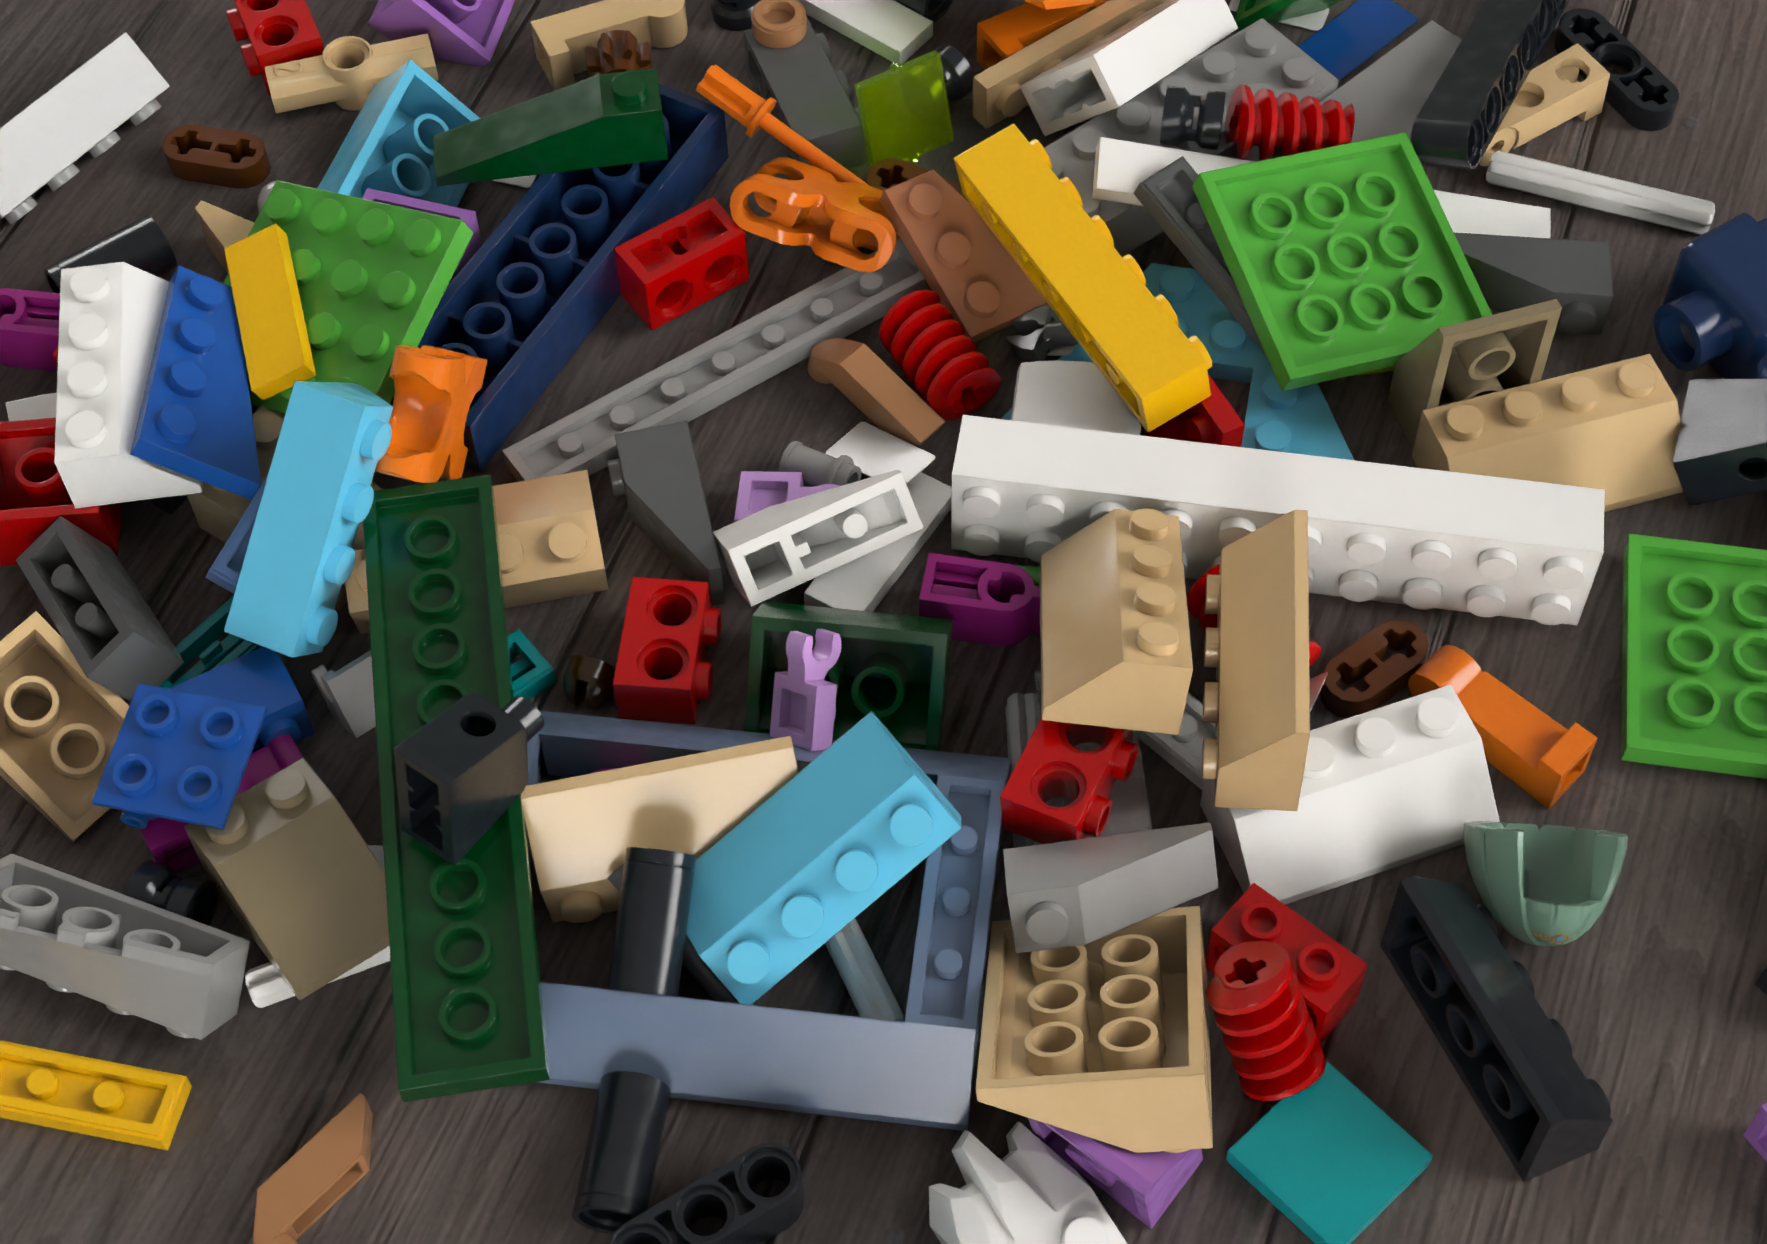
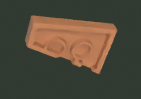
[879,170,1048,343]

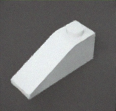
[713,469,923,607]

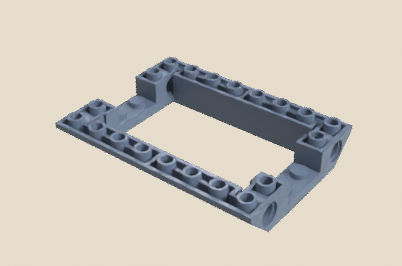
[526,711,1011,1131]

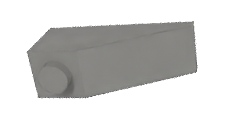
[1003,822,1219,953]

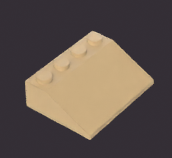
[975,906,1213,1153]

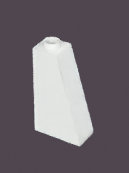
[1020,0,1238,136]

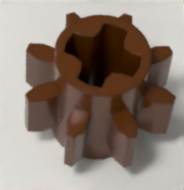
[585,30,652,78]

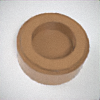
[751,0,807,49]

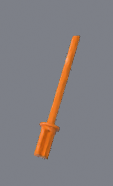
[696,64,890,220]

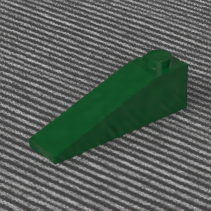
[433,68,668,186]

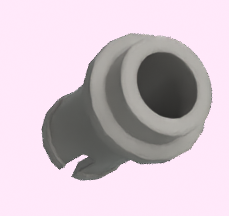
[779,441,861,487]

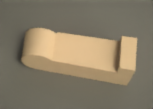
[530,0,688,91]
[1479,43,1610,166]

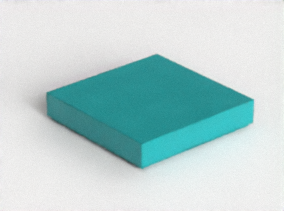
[1226,1061,1433,1244]

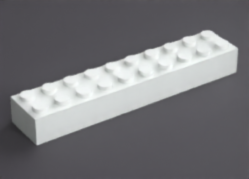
[951,415,1605,626]

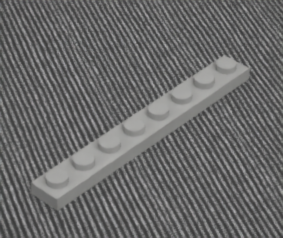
[502,238,931,482]

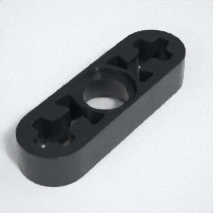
[1554,8,1679,131]

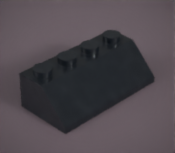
[1380,876,1613,1182]

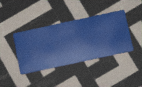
[1298,0,1419,82]

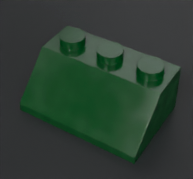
[744,601,954,751]

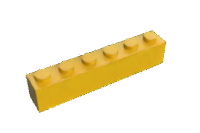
[953,123,1213,433]

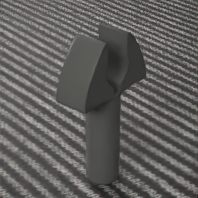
[1005,304,1079,362]

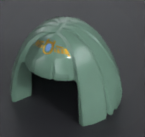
[1463,821,1628,946]

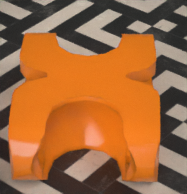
[730,157,900,273]
[375,345,488,483]

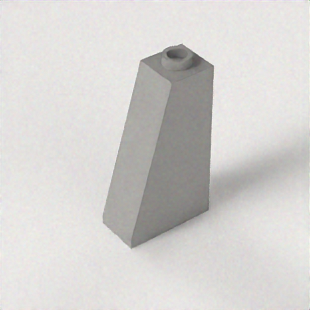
[1319,20,1462,143]

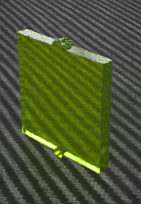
[854,50,954,167]

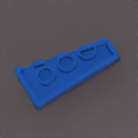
[130,266,261,500]

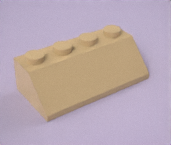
[1412,354,1684,513]
[345,470,609,634]
[1039,508,1193,735]
[1202,510,1310,811]
[521,736,799,923]

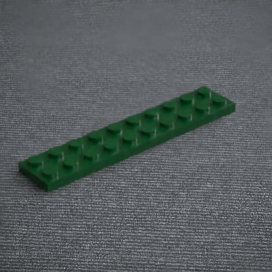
[363,475,550,1102]

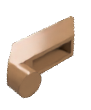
[807,338,945,446]
[253,1093,373,1244]

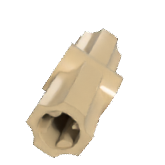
[264,33,439,114]

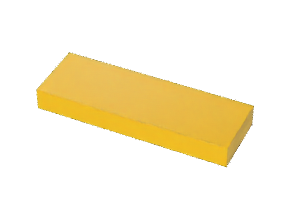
[224,223,316,400]
[0,1040,192,1151]

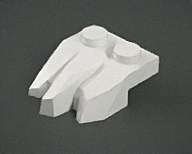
[929,1122,1127,1244]

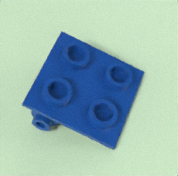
[92,683,267,830]

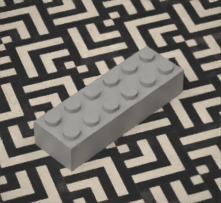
[1044,18,1339,257]

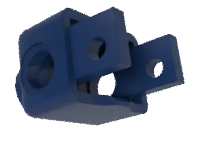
[1654,213,1767,379]

